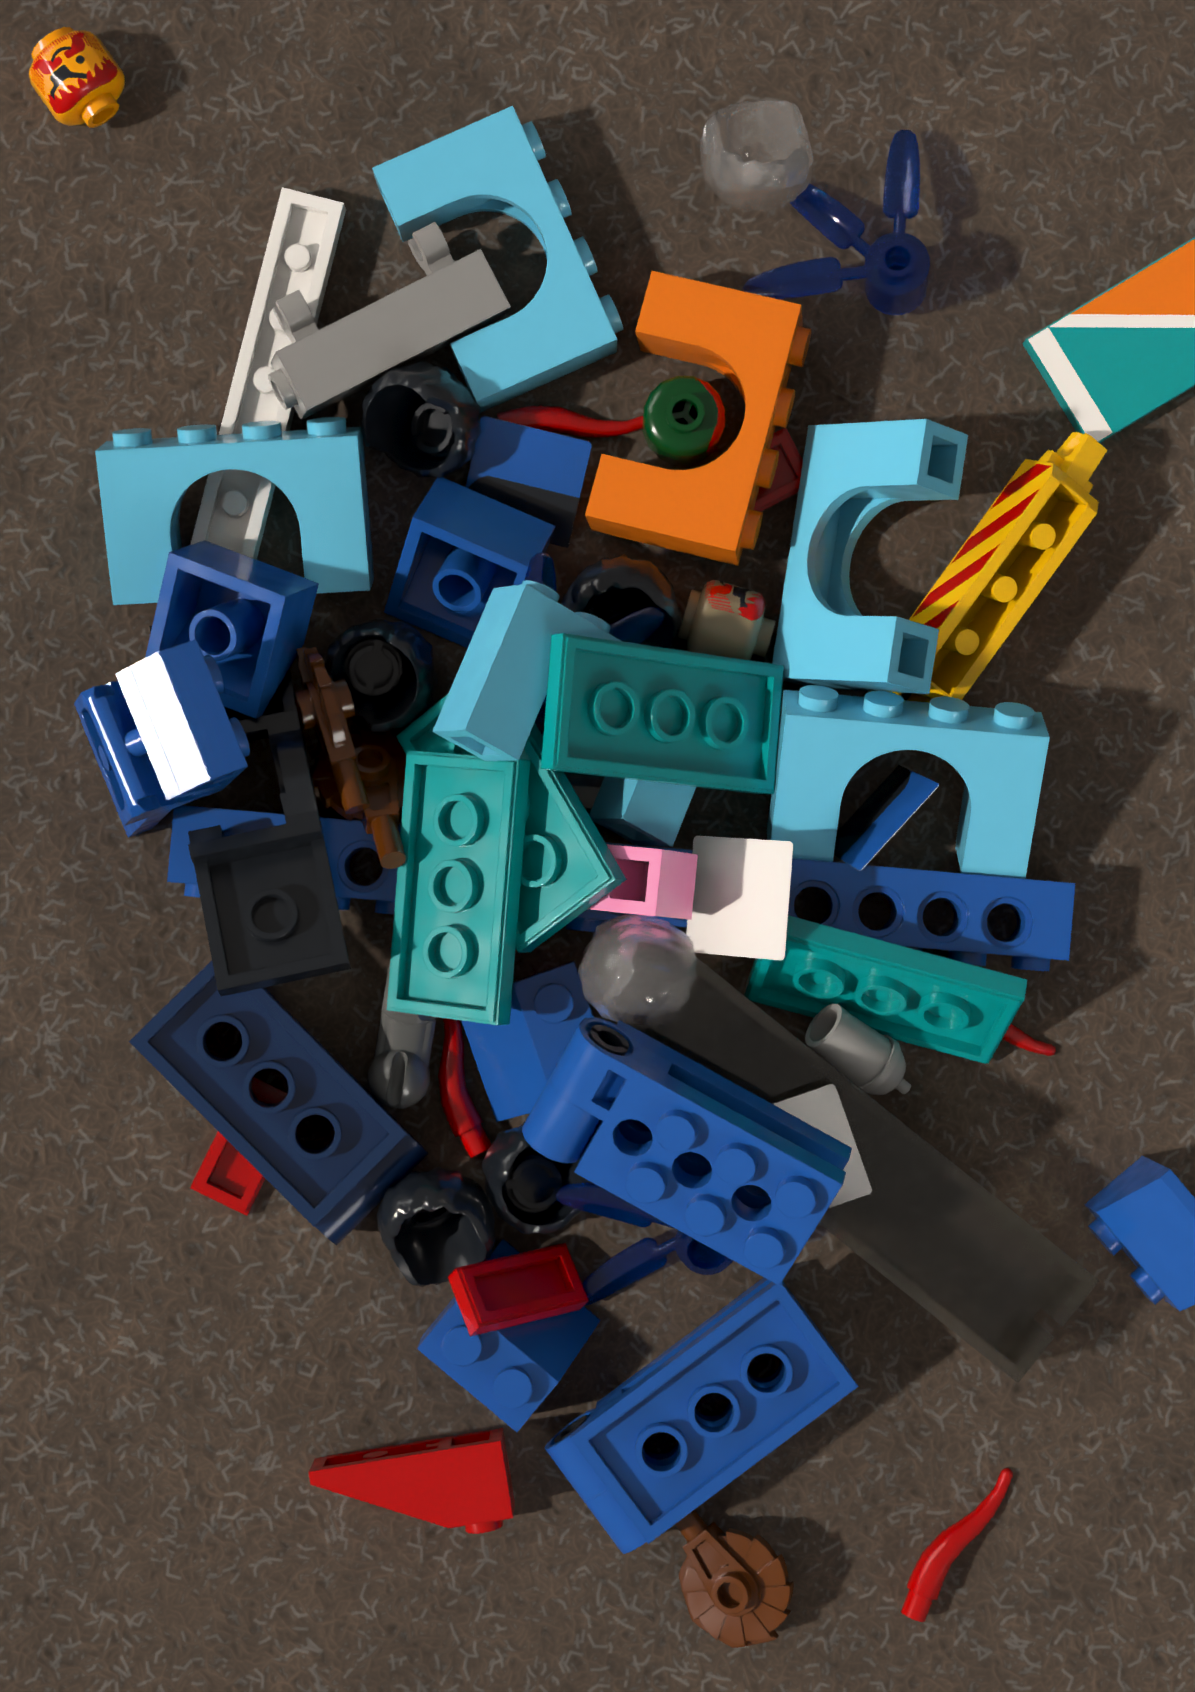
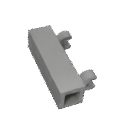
[268,222,511,420]

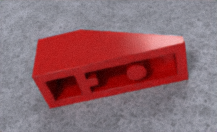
[308,1428,515,1534]

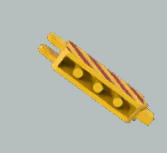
[870,432,1107,702]

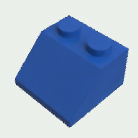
[384,477,556,648]
[145,540,319,719]
[461,960,595,1122]
[1084,1156,1195,1311]
[417,1238,600,1432]

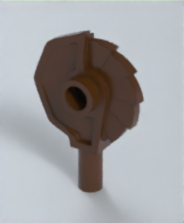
[293,647,370,814]
[313,729,406,869]
[675,1510,794,1648]

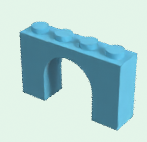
[372,106,624,413]
[95,417,374,605]
[772,419,968,694]
[432,580,696,847]
[767,685,1050,879]

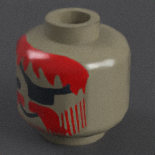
[678,580,776,660]

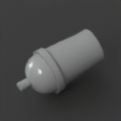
[805,1004,911,1095]

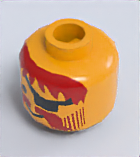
[29,27,125,128]

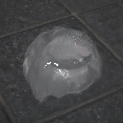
[700,100,814,213]
[578,915,697,1029]

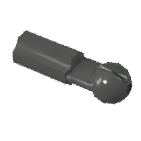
[367,956,437,1109]

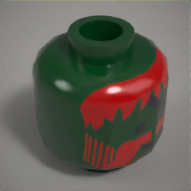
[642,376,726,465]

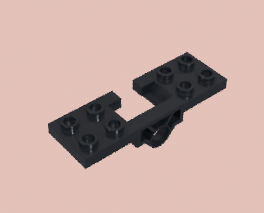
[149,626,351,997]

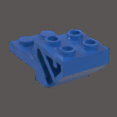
[74,639,250,838]

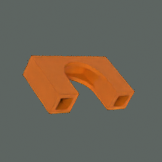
[585,271,811,566]

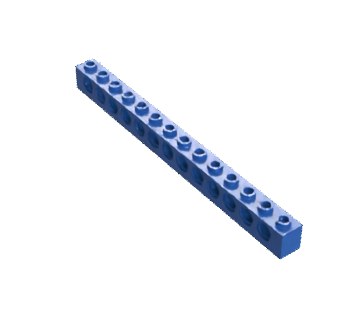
[167,805,1075,972]

